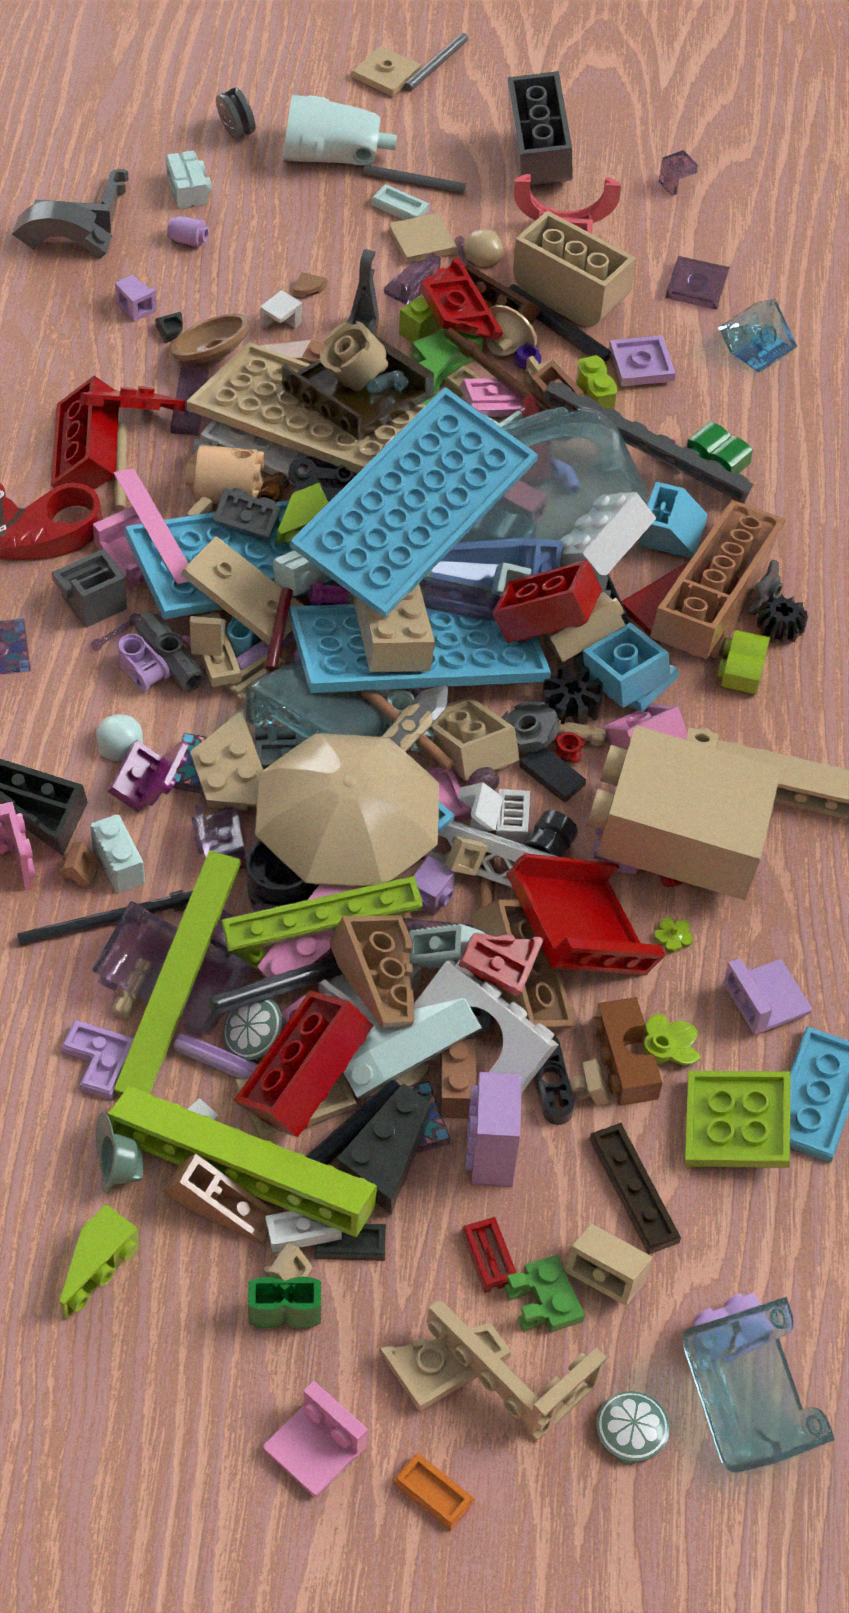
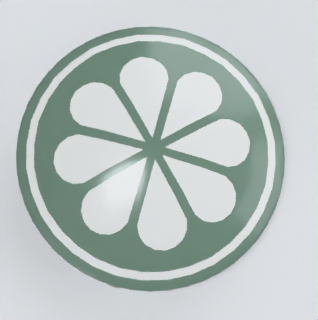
[223,998,287,1062]
[596,1391,670,1465]

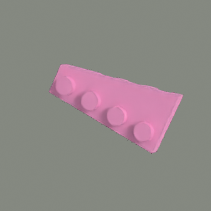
[257,884,362,978]

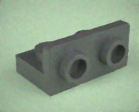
[213,488,280,541]

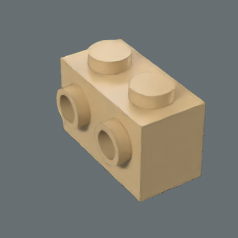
[565,1224,653,1306]

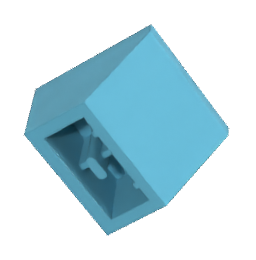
[638,481,708,559]

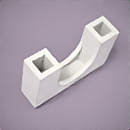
[414,960,559,1093]

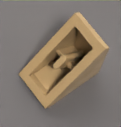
[190,616,227,656]

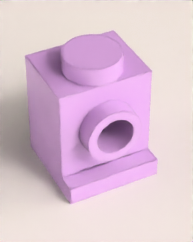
[115,275,157,322]

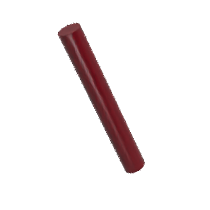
[265,587,293,672]

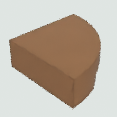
[293,272,327,298]

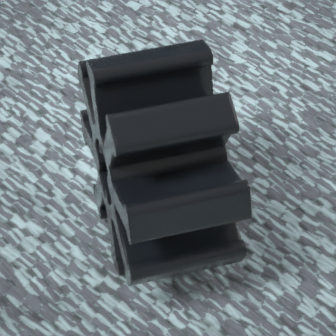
[542,664,603,725]

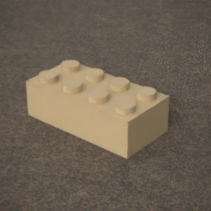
[352,584,435,672]

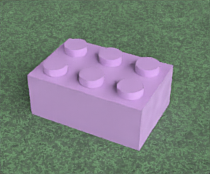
[465,1072,522,1187]

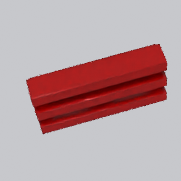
[462,1217,517,1293]

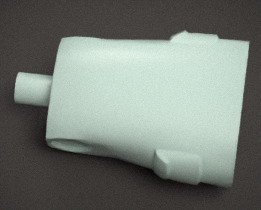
[283,94,397,166]

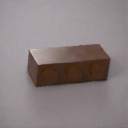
[465,263,541,325]

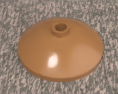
[171,313,250,363]

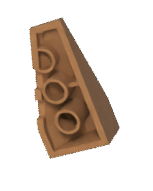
[329,915,414,1027]

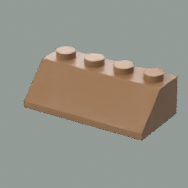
[470,900,574,1040]

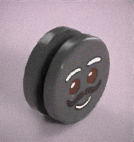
[216,87,256,140]

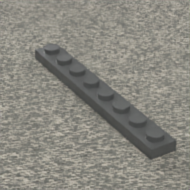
[543,381,754,503]

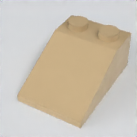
[430,696,519,781]

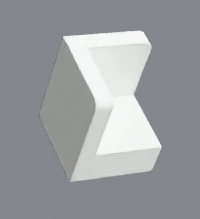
[260,290,302,328]
[458,782,504,832]

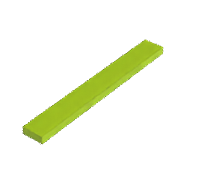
[114,850,241,1095]

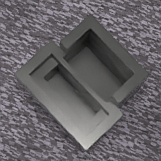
[52,549,127,628]

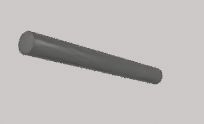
[404,33,468,92]
[363,164,466,194]

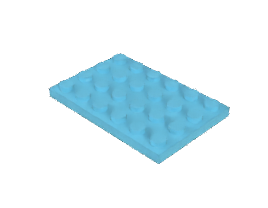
[124,500,332,620]

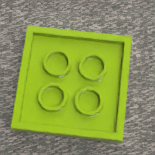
[685,1071,791,1168]

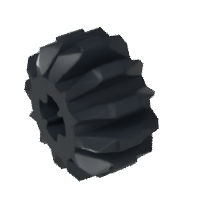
[757,593,808,644]

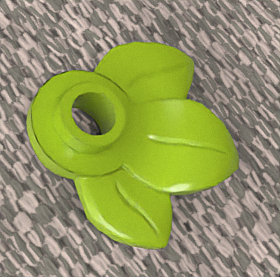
[643,1013,701,1065]

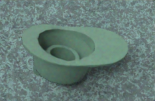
[96,1112,143,1193]

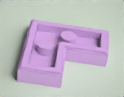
[62,1020,134,1100]

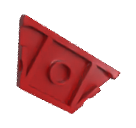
[419,258,503,340]

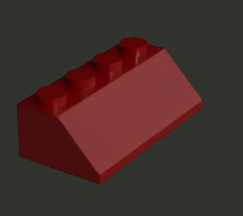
[51,376,119,489]
[233,990,374,1138]

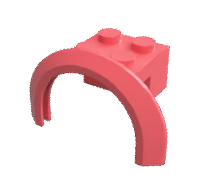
[514,174,621,234]

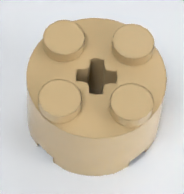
[320,322,388,391]

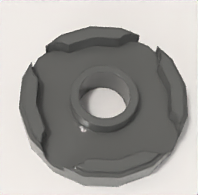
[502,701,559,754]

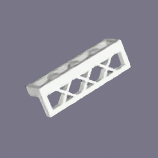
[425,820,558,888]

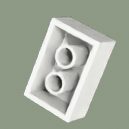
[560,492,656,575]

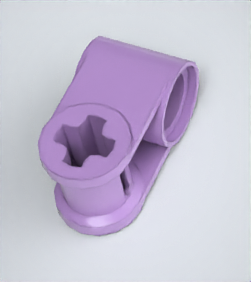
[118,634,171,692]

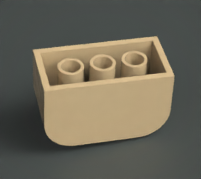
[513,210,636,327]

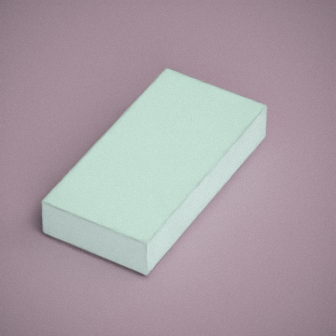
[371,184,429,220]

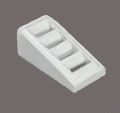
[496,789,530,844]

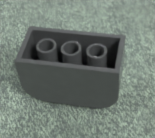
[508,71,573,186]

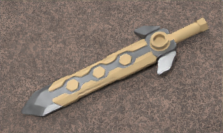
[382,685,448,752]

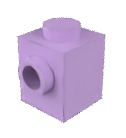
[414,856,456,915]

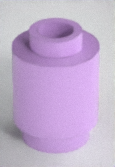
[168,216,209,247]

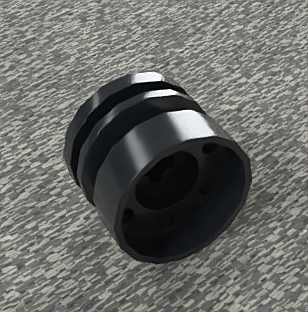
[246,841,315,912]

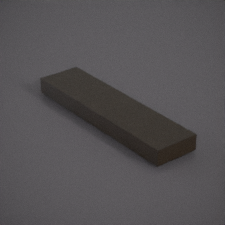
[589,1123,681,1255]

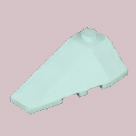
[343,998,482,1098]

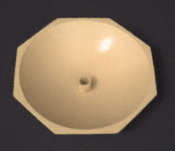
[255,733,439,887]

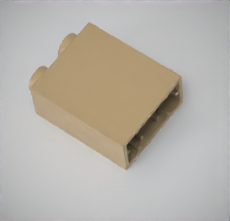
[587,725,782,900]

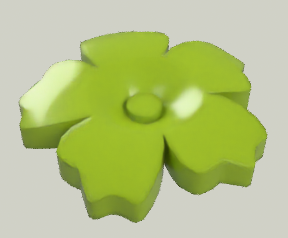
[654,917,694,952]

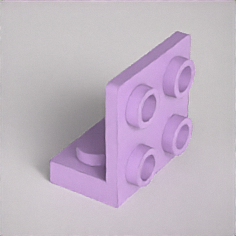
[723,958,812,1035]

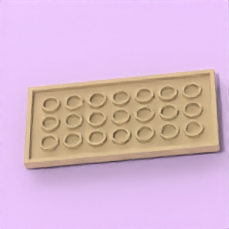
[187,342,426,473]

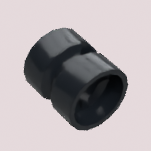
[523,810,578,858]

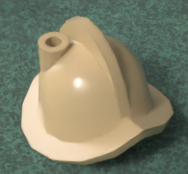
[486,305,538,357]

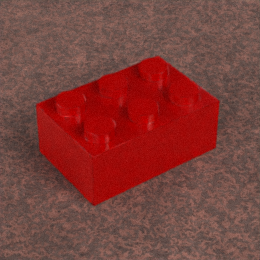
[492,560,602,643]

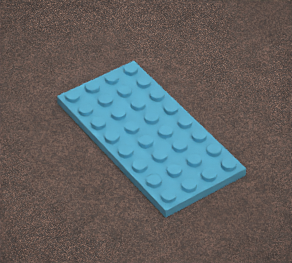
[290,387,538,618]
[288,598,551,693]

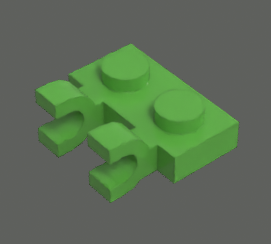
[504,1255,585,1333]

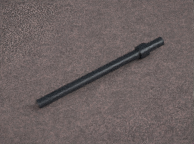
[17,890,193,946]

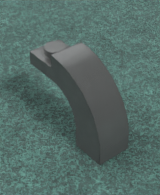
[12,201,112,259]

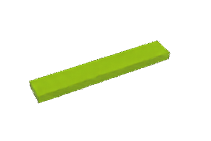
[221,876,423,954]

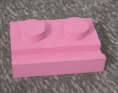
[460,378,525,417]

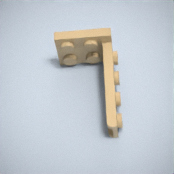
[426,1301,607,1442]

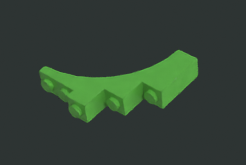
[410,329,483,405]

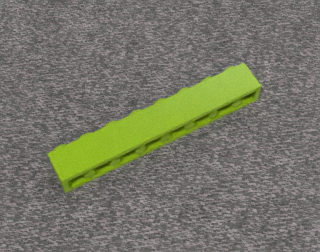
[108,1086,377,1237]

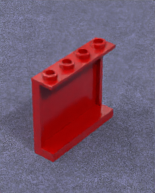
[506,853,666,975]

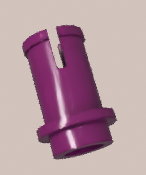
[309,581,349,605]

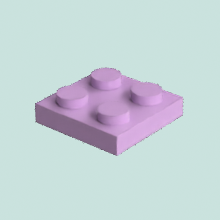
[609,335,676,387]

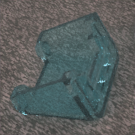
[246,661,389,739]
[683,1296,835,1472]

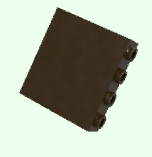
[281,334,434,440]

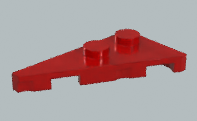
[80,386,186,412]

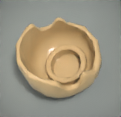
[464,229,504,268]

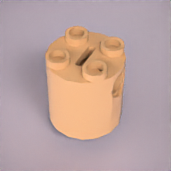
[185,445,265,505]

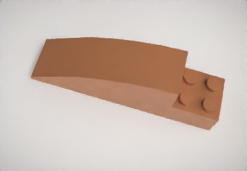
[650,500,786,659]

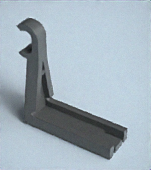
[34,169,129,233]
[347,249,379,334]

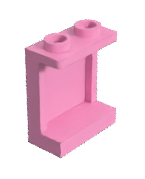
[93,506,146,588]

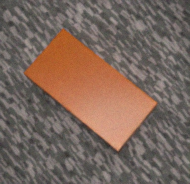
[393,1452,475,1531]

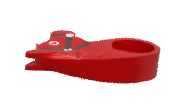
[0,483,103,560]

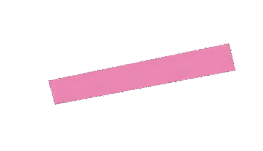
[114,468,189,584]

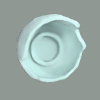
[96,714,143,761]

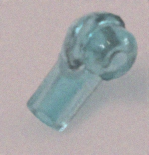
[366,370,408,393]

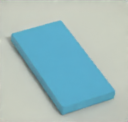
[790,1026,849,1163]

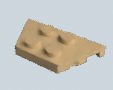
[190,712,263,811]

